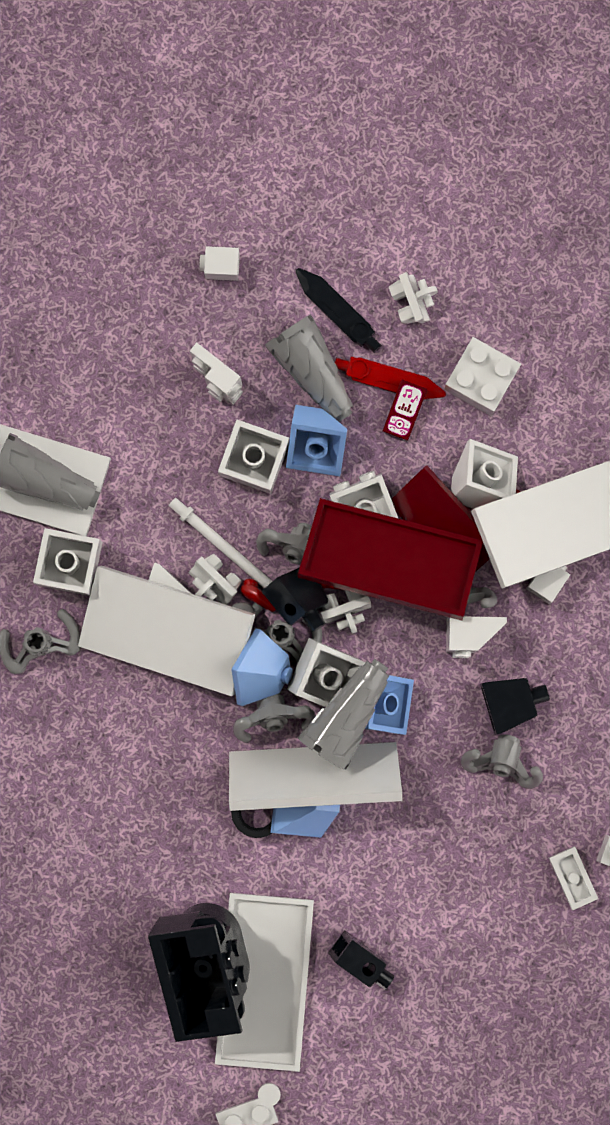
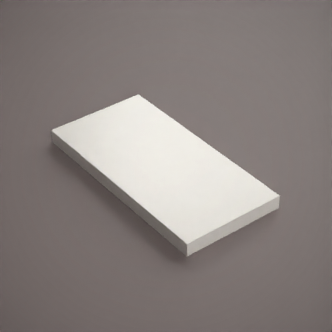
[0,424,111,536]
[471,461,610,589]
[78,566,255,696]
[229,742,402,811]
[215,893,314,1072]

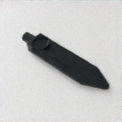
[296,268,382,353]

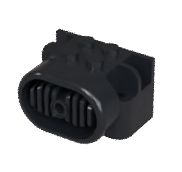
[148,903,250,1042]

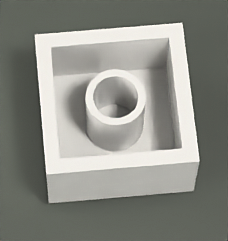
[444,337,521,417]
[218,420,289,494]
[33,528,103,596]
[287,638,366,707]

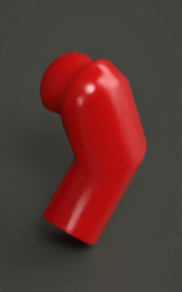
[241,579,276,612]

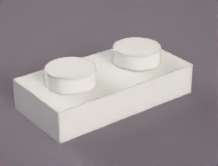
[549,846,598,910]

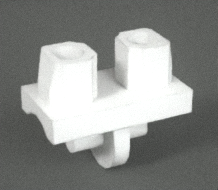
[389,272,438,324]
[189,554,241,605]
[321,590,371,634]

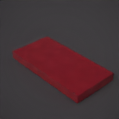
[391,465,490,572]

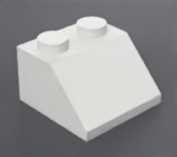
[446,616,507,658]

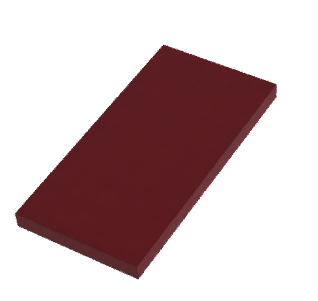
[298,498,483,621]

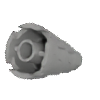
[265,314,353,422]
[0,433,100,511]
[298,659,389,770]

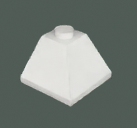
[451,439,518,509]

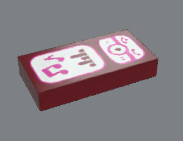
[382,379,427,441]

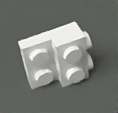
[190,342,243,404]
[330,471,398,518]

